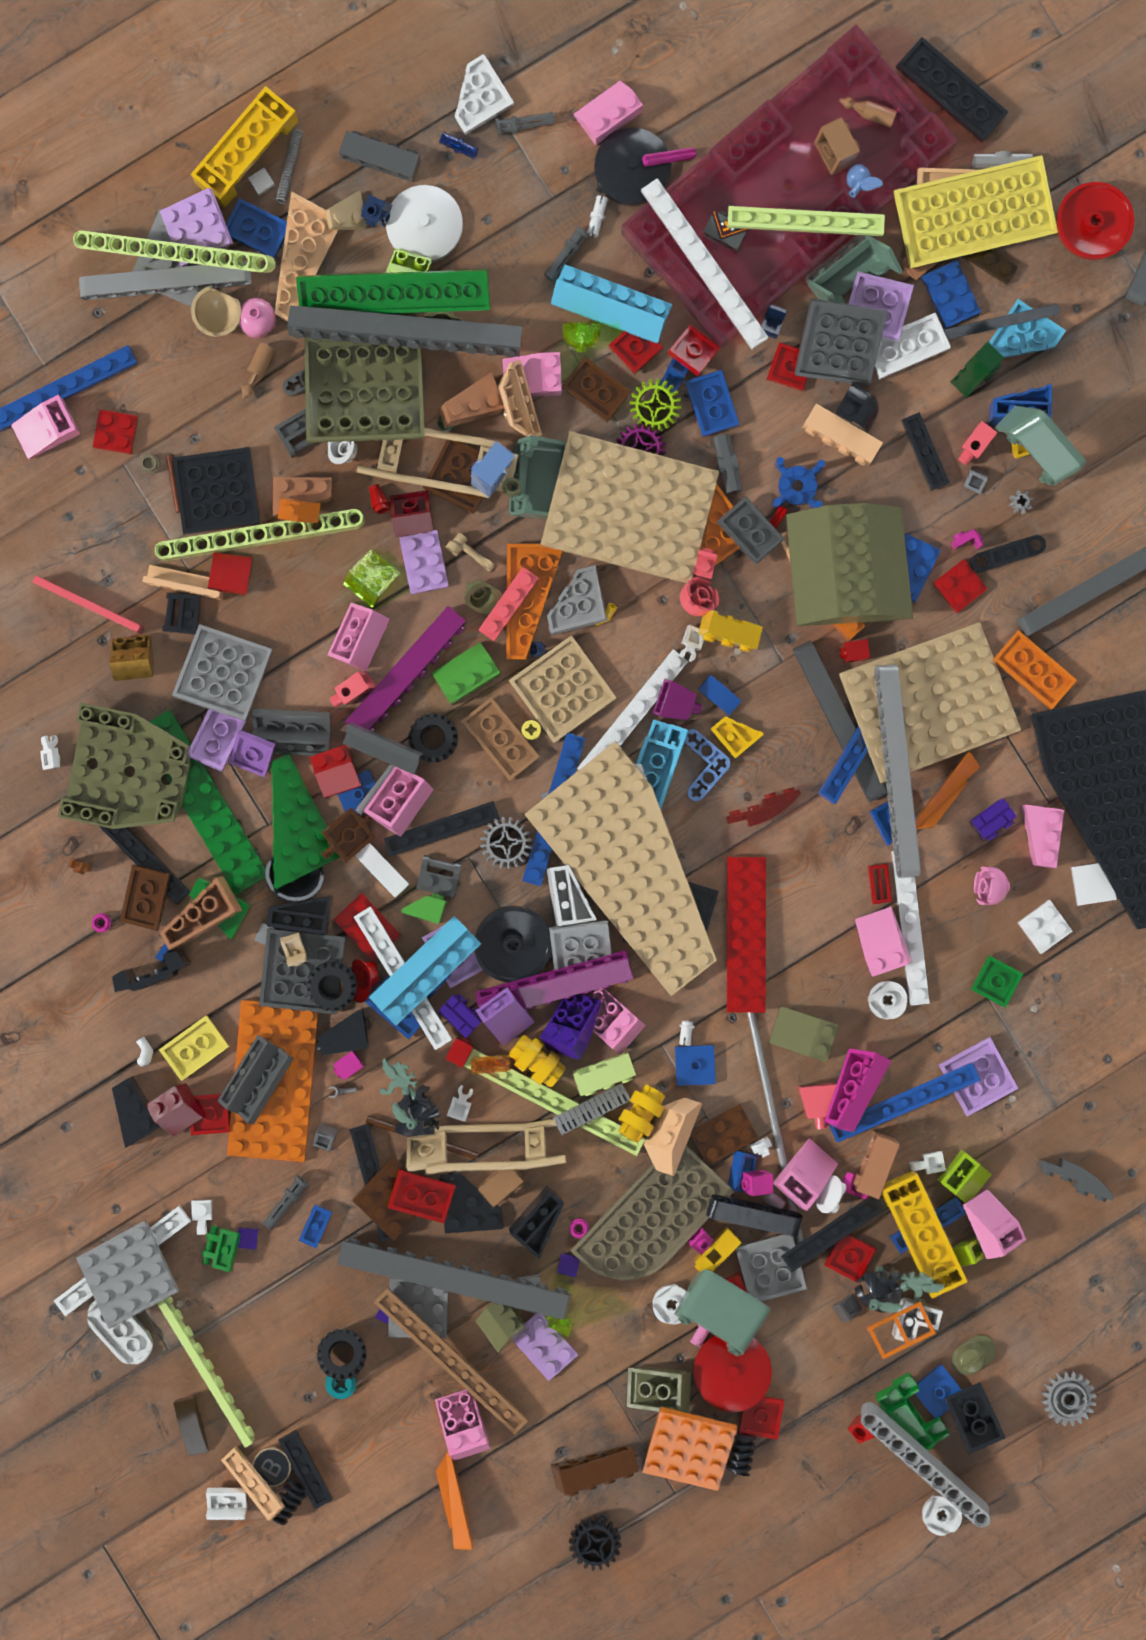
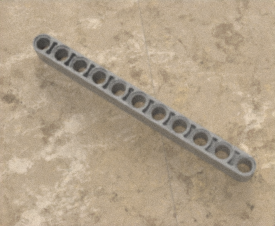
[874,664,920,878]

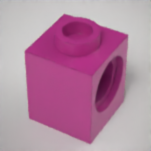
[333,1050,365,1080]
[741,1170,773,1196]

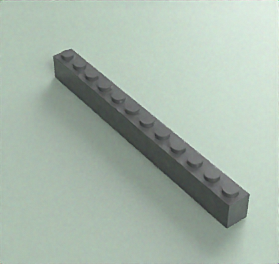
[287,305,522,357]
[337,1238,572,1319]

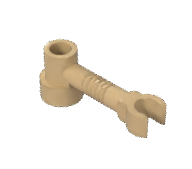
[445,533,495,572]

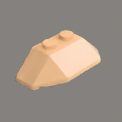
[498,359,542,437]
[644,1097,702,1176]

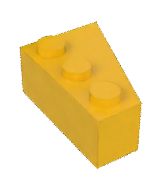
[698,610,763,653]

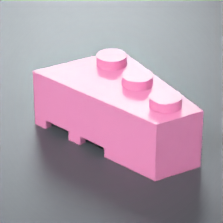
[1021,805,1064,868]

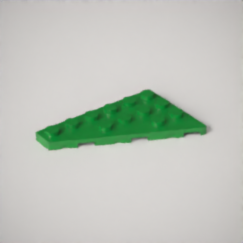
[270,754,341,890]

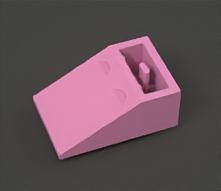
[12,395,80,459]
[588,988,646,1055]
[773,1138,838,1211]
[963,1189,1026,1259]
[435,1389,491,1461]

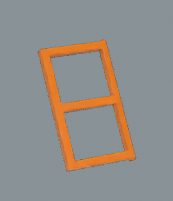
[867,1301,936,1359]

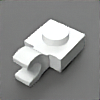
[40,735,60,770]
[750,1137,772,1158]
[909,1151,946,1174]
[191,1200,213,1235]

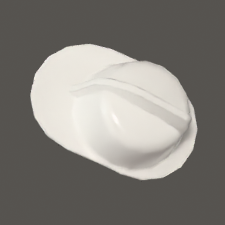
[328,441,358,464]

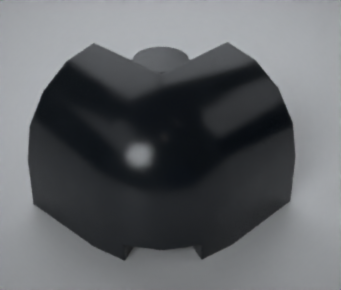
[835,382,879,433]

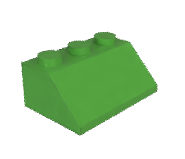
[432,642,501,705]

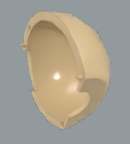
[191,287,242,337]

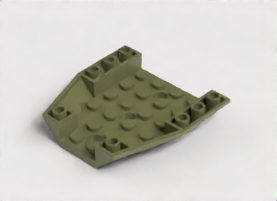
[58,702,191,829]

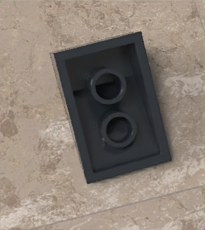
[945,1382,1006,1455]

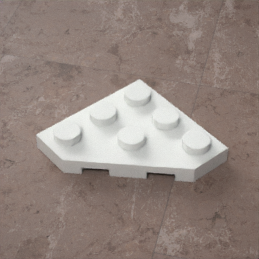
[455,54,514,135]

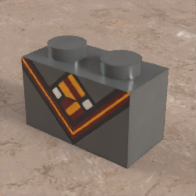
[703,211,748,253]

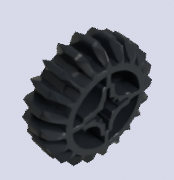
[569,1515,622,1571]

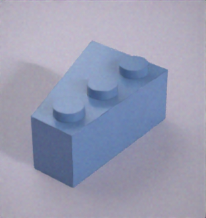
[470,441,515,498]

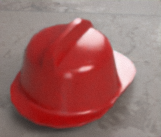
[351,959,379,1003]

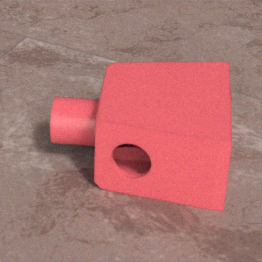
[957,421,997,466]
[330,671,376,708]
[798,1083,837,1129]

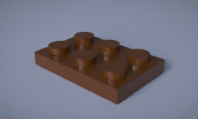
[562,356,631,423]
[120,864,171,931]
[691,1104,759,1166]

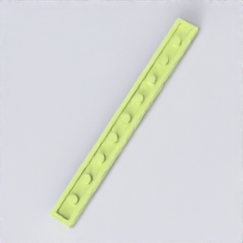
[464,1048,646,1156]
[157,1296,255,1448]

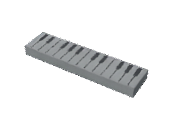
[553,1083,630,1135]

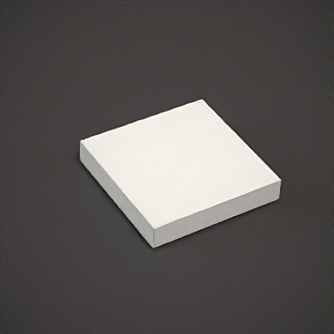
[1071,863,1117,906]

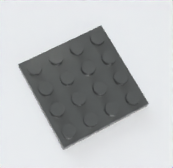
[794,298,888,386]
[259,928,345,1014]

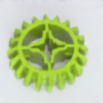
[630,379,682,431]

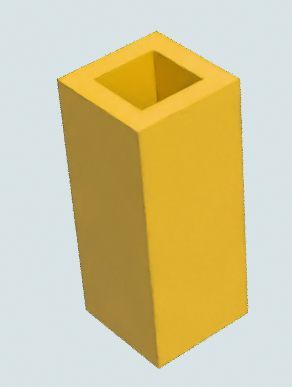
[694,1226,742,1272]

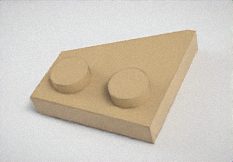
[326,191,367,230]

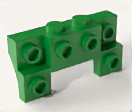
[875,1372,950,1453]

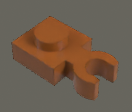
[68,859,93,875]

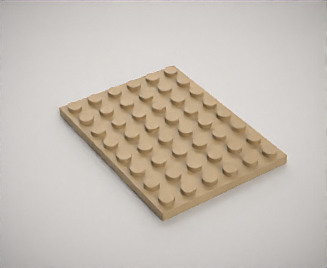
[540,431,719,584]
[839,622,1021,783]

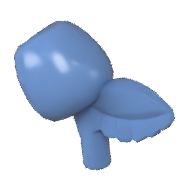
[847,164,883,198]

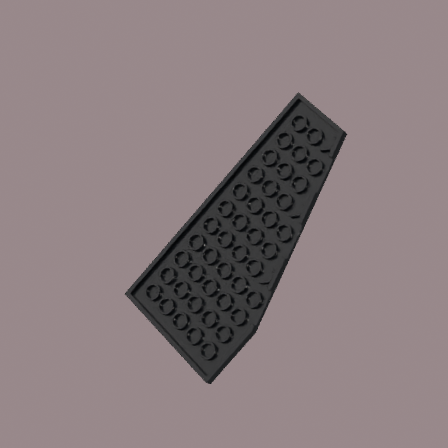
[1030,690,1146,929]

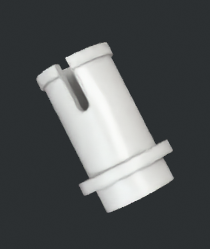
[679,1020,695,1046]

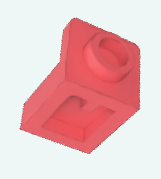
[693,548,718,580]

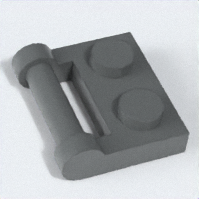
[274,409,313,458]
[416,855,462,897]

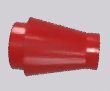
[369,484,390,514]

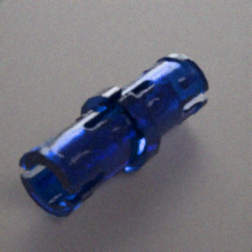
[439,131,479,160]

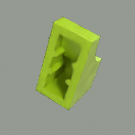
[952,1236,986,1267]

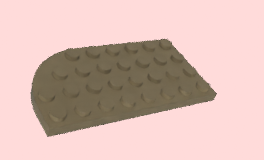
[570,1145,734,1281]

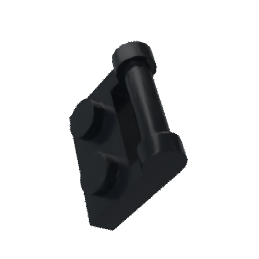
[162,593,201,635]

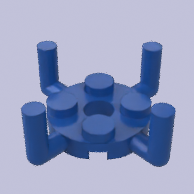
[772,457,825,509]

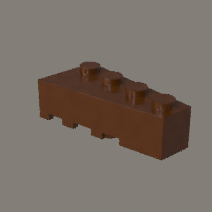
[551,1445,639,1497]

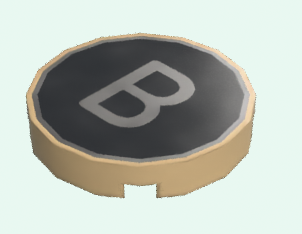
[252,1446,292,1487]

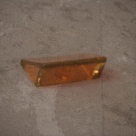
[471,1055,511,1074]

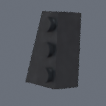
[267,896,333,935]
[112,1076,160,1148]
[509,1185,564,1260]

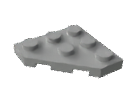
[547,565,607,635]

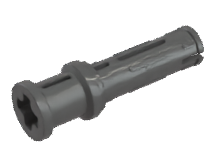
[495,112,555,136]
[544,226,590,281]
[263,1175,310,1230]

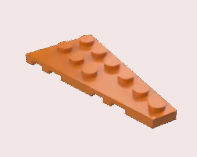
[506,544,563,660]

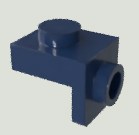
[761,304,787,339]

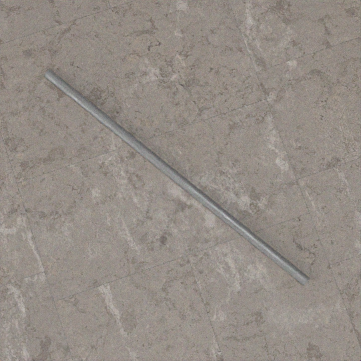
[747,1013,804,1245]

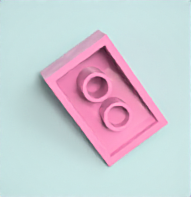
[503,352,562,397]
[855,906,912,977]

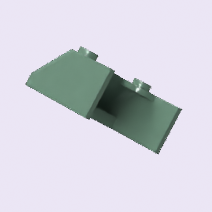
[805,235,903,303]
[994,406,1087,485]

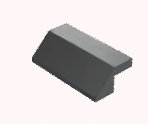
[252,709,331,756]
[343,722,423,774]
[217,1035,294,1125]

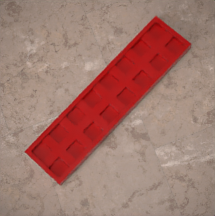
[726,857,766,1013]

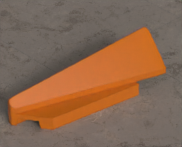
[915,752,980,830]
[436,1450,473,1550]

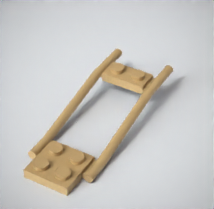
[357,428,518,498]
[407,1119,566,1174]

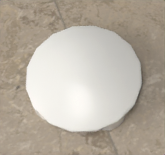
[816,1175,846,1213]

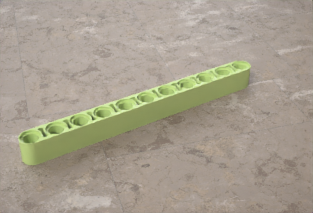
[73,231,275,273]
[154,509,365,562]

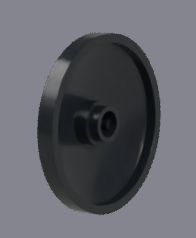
[594,128,671,206]
[474,906,552,983]

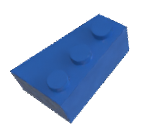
[989,383,1052,426]

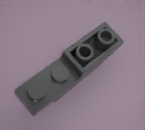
[1037,1158,1114,1202]

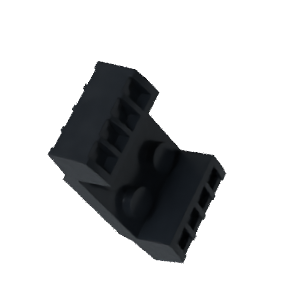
[112,950,191,992]

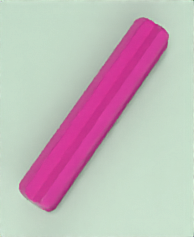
[642,147,696,166]

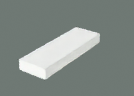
[355,843,409,898]

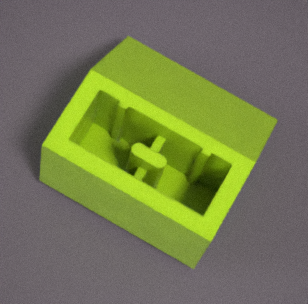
[386,248,432,273]
[937,1150,992,1203]

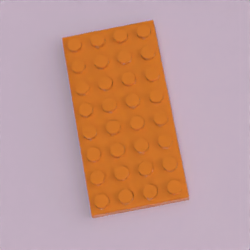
[227,1000,319,1162]

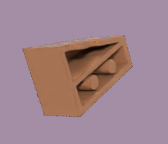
[439,372,504,428]
[273,477,334,519]
[853,1130,900,1199]

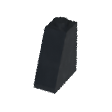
[316,1009,369,1056]

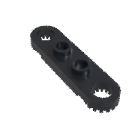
[971,535,1046,572]

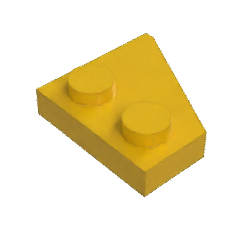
[710,716,764,758]

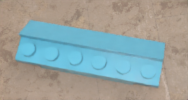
[551,264,672,344]
[636,719,689,809]
[369,916,481,1026]

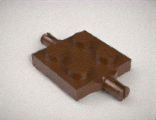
[321,808,375,863]

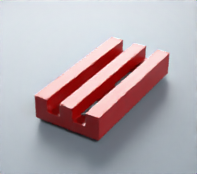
[868,864,892,904]

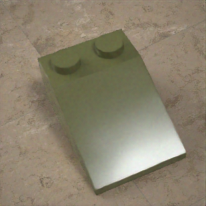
[769,1006,839,1062]
[627,1367,691,1413]

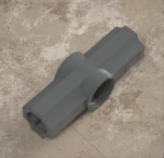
[713,434,742,494]

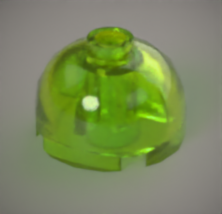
[562,322,601,352]

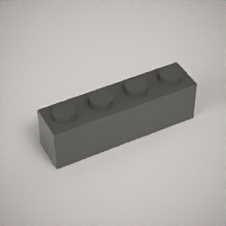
[339,131,420,183]

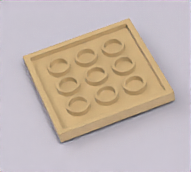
[509,635,617,743]

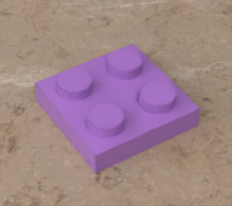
[229,730,276,777]

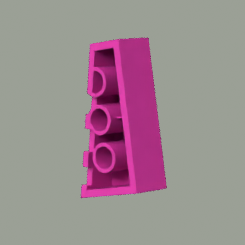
[824,1048,891,1132]

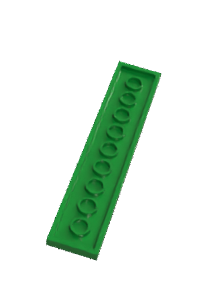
[296,269,491,314]
[149,709,266,895]

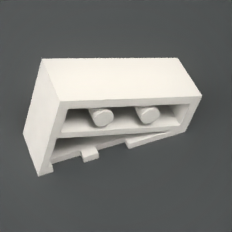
[547,865,597,926]

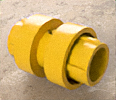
[509,1035,566,1087]
[618,1084,665,1144]

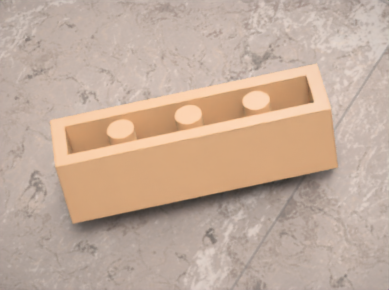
[803,404,883,466]

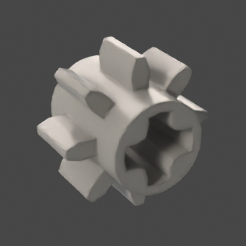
[1008,490,1033,515]

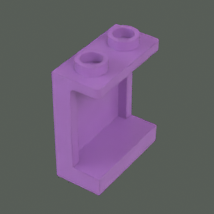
[476,988,535,1046]

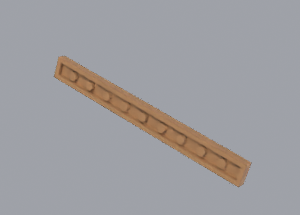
[373,1287,528,1435]

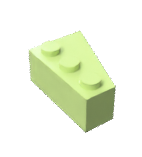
[573,1052,636,1096]

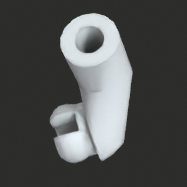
[136,1037,154,1067]

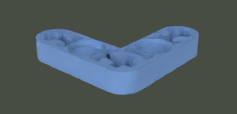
[685,729,730,801]

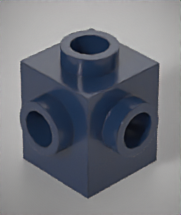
[361,195,393,228]

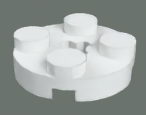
[868,980,907,1020]
[652,1284,686,1325]
[922,1494,962,1536]

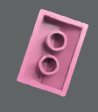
[574,81,643,146]
[328,603,390,672]
[364,767,434,837]

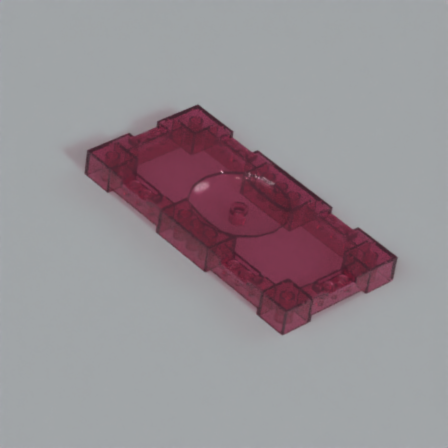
[621,24,958,349]

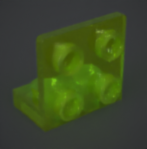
[343,550,400,608]
[546,1286,574,1337]

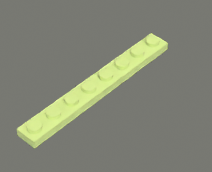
[727,206,885,236]

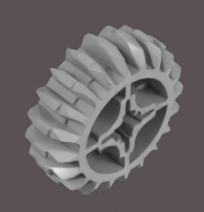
[480,817,532,869]

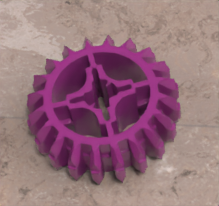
[616,423,666,456]

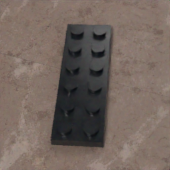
[896,37,1008,143]

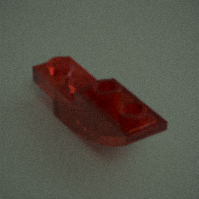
[725,787,801,827]

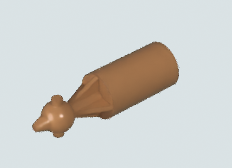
[840,97,897,128]
[240,343,276,400]

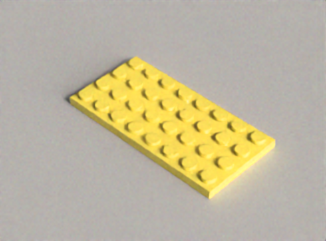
[893,155,1058,269]

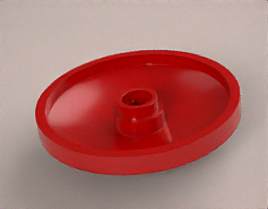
[1056,182,1135,260]
[694,1335,772,1412]

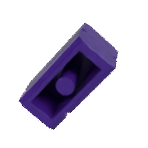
[969,798,1017,841]
[438,994,482,1038]

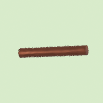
[166,454,180,513]

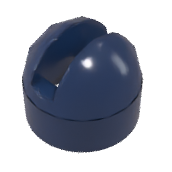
[530,641,547,657]

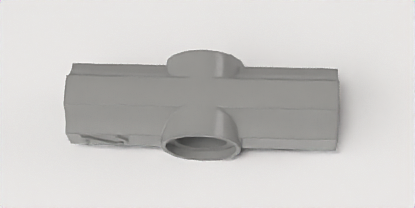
[973,151,1033,170]

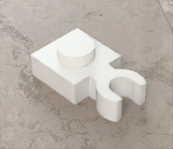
[680,625,704,662]
[447,1085,473,1122]

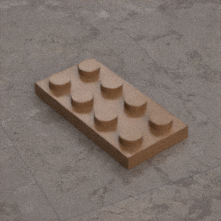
[461,697,540,781]

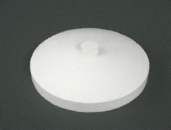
[386,185,463,263]

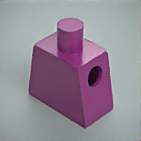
[653,678,702,720]

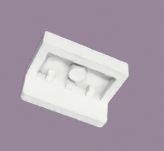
[206,1488,248,1520]

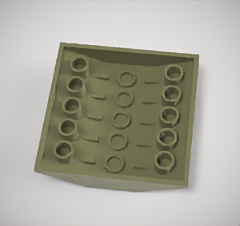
[304,338,425,443]
[786,503,913,626]

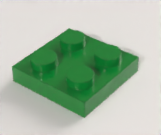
[970,955,1023,1008]

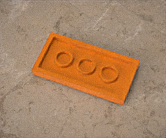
[993,630,1077,710]

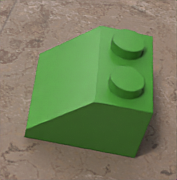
[401,893,448,924]

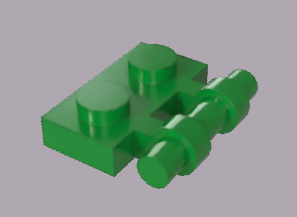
[202,1225,241,1272]

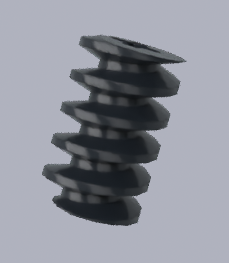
[726,1432,757,1476]
[272,1479,307,1525]

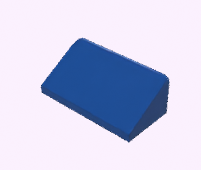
[728,1151,758,1192]

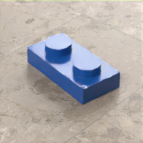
[298,1204,333,1248]

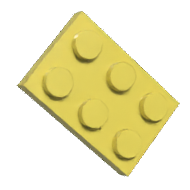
[159,1015,230,1081]

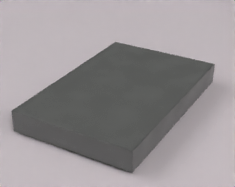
[717,496,784,565]

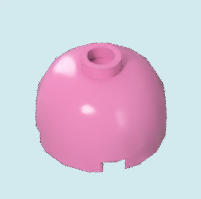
[239,298,277,338]
[974,867,1010,905]

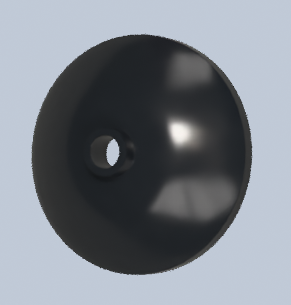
[265,857,324,903]

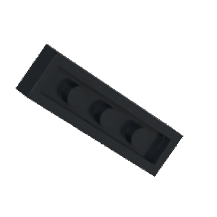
[901,412,949,492]
[278,1429,333,1509]

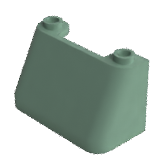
[509,435,566,519]
[674,1269,771,1356]

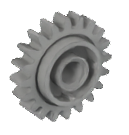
[1041,1370,1096,1427]

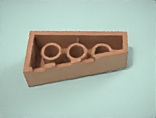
[160,876,242,950]

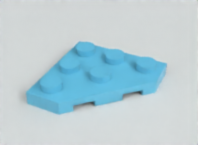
[989,299,1066,358]

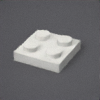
[1017,900,1073,954]

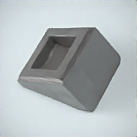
[963,466,989,494]
[312,1123,338,1152]
[832,1294,862,1323]

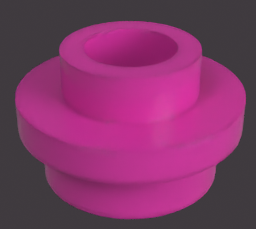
[92,913,111,933]
[569,1218,589,1238]

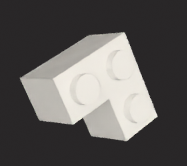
[892,1297,943,1342]

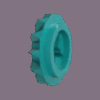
[325,1376,356,1399]

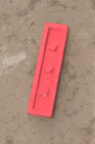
[478,567,539,642]

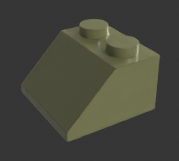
[476,1302,529,1353]

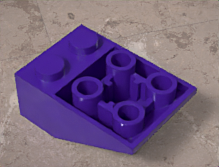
[540,994,601,1060]

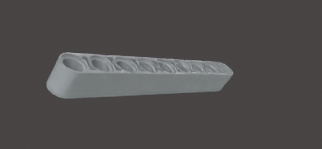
[79,261,252,300]
[861,1402,991,1527]

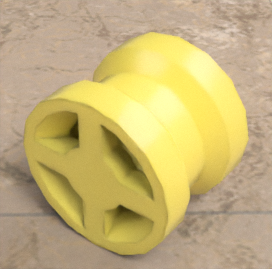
[522,720,541,740]

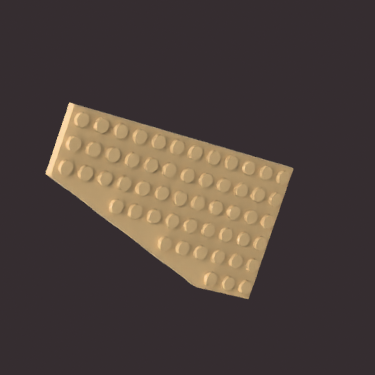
[524,741,717,996]

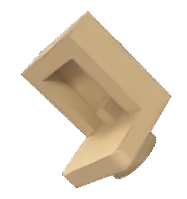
[280,932,307,967]

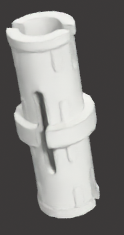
[587,196,609,237]

